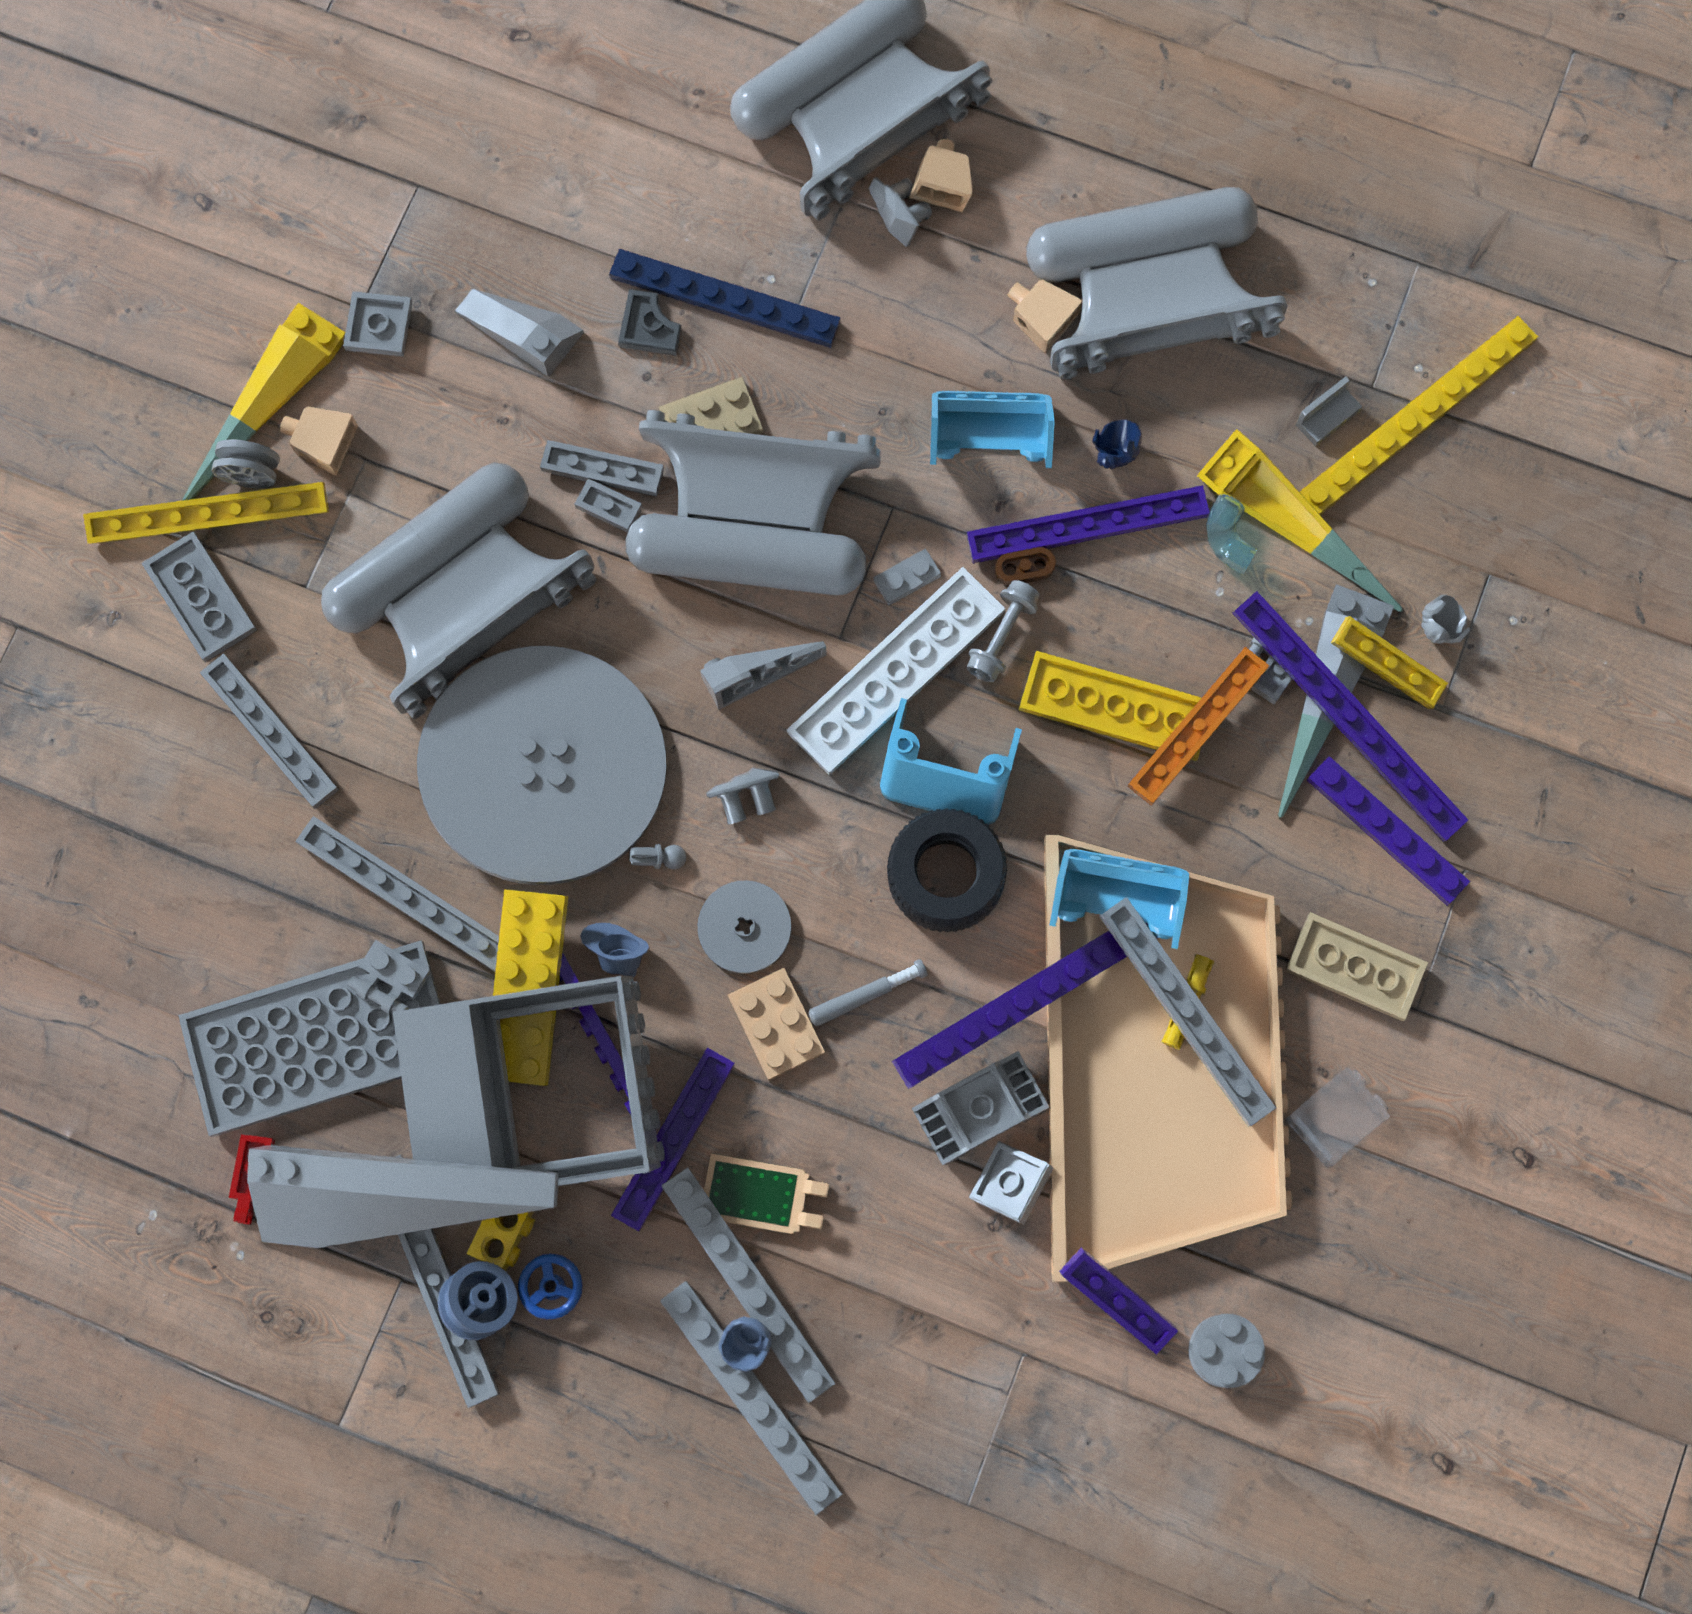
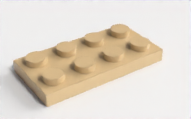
[1285,912,1428,1022]

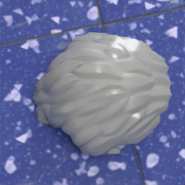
[1421,594,1471,644]

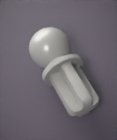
[629,844,686,869]

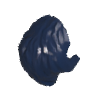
[1092,419,1142,470]

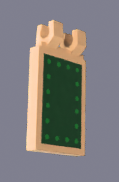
[704,1154,829,1235]

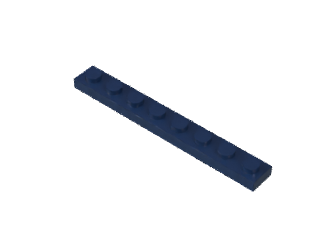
[609,248,841,348]

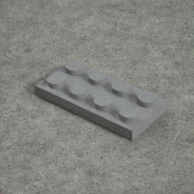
[141,532,257,663]

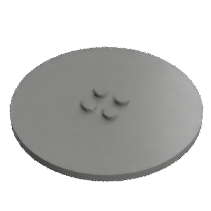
[417,646,666,885]

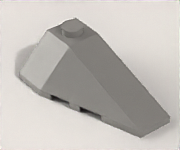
[455,289,584,377]
[700,641,827,710]

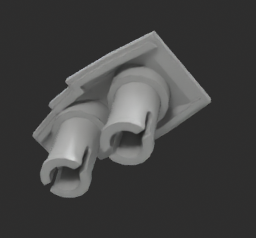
[869,177,932,247]
[706,767,779,824]

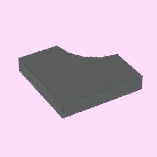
[618,289,682,356]

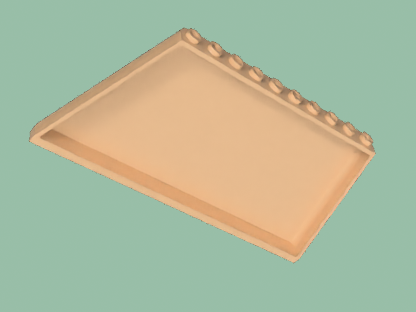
[1044,835,1292,1282]

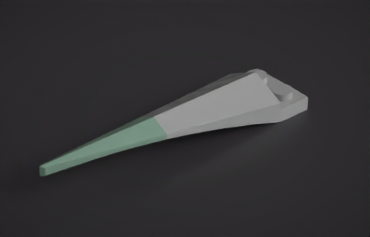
[1278,584,1394,819]

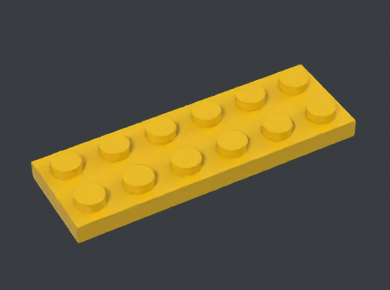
[1019,651,1202,761]
[493,889,568,1086]

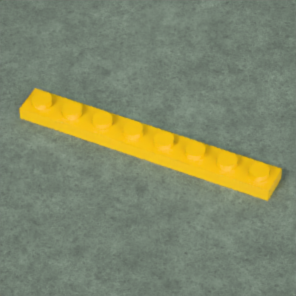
[83,482,329,544]

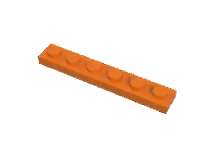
[1127,647,1270,806]

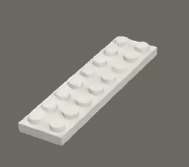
[787,567,1006,776]

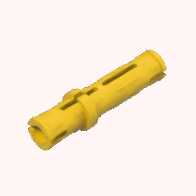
[1161,954,1215,1050]

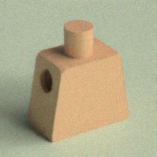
[910,139,972,212]
[1008,280,1082,354]
[280,407,358,476]

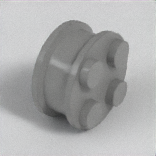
[1188,1314,1265,1388]

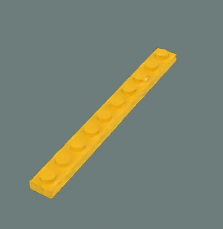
[1300,316,1538,515]

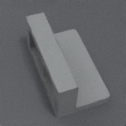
[1296,376,1362,446]

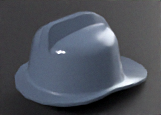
[580,923,649,978]

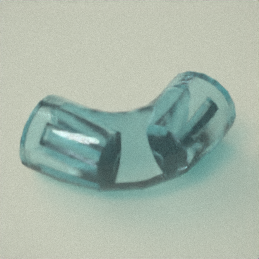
[1206,494,1258,575]

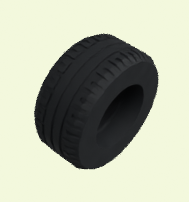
[887,808,1007,933]

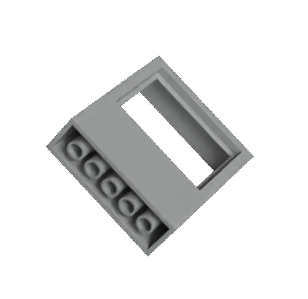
[393,976,665,1186]

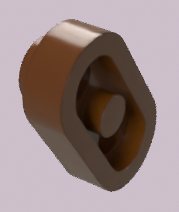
[995,547,1056,585]

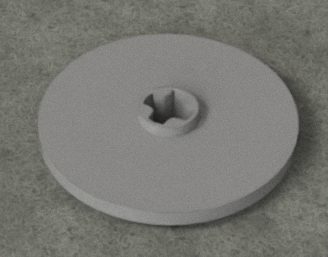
[698,880,791,974]

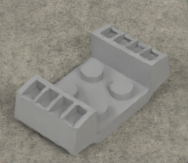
[912,1051,1049,1165]

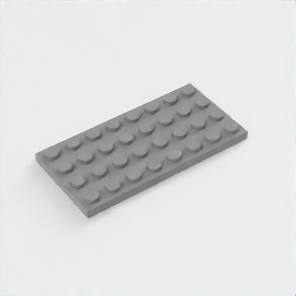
[178,940,441,1137]

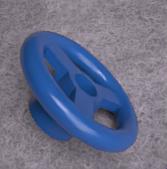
[518,1254,583,1320]

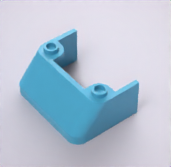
[930,391,1055,468]
[880,698,1022,825]
[1049,849,1189,949]

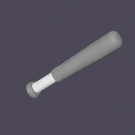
[808,959,928,1026]

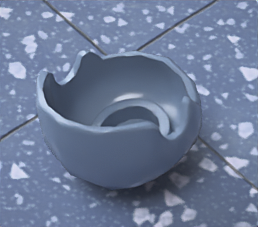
[719,1316,771,1372]

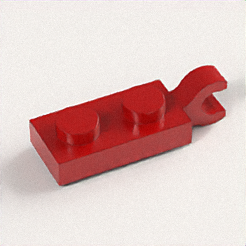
[228,1134,275,1225]

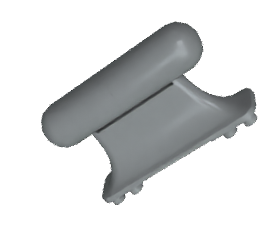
[730,0,992,221]
[1026,187,1288,380]
[625,410,881,595]
[321,462,597,719]

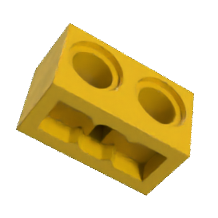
[467,1211,535,1271]

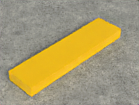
[1331,616,1448,709]

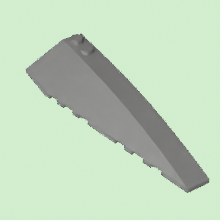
[247,1145,559,1248]

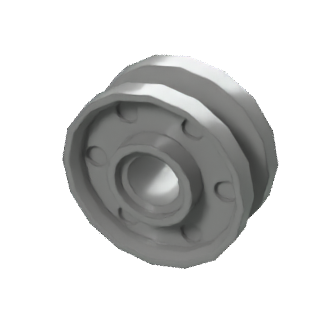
[211,439,280,489]

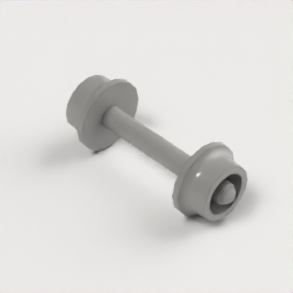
[967,580,1040,683]

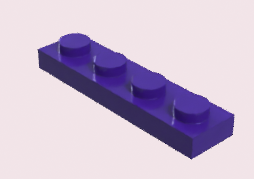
[1060,1247,1178,1355]

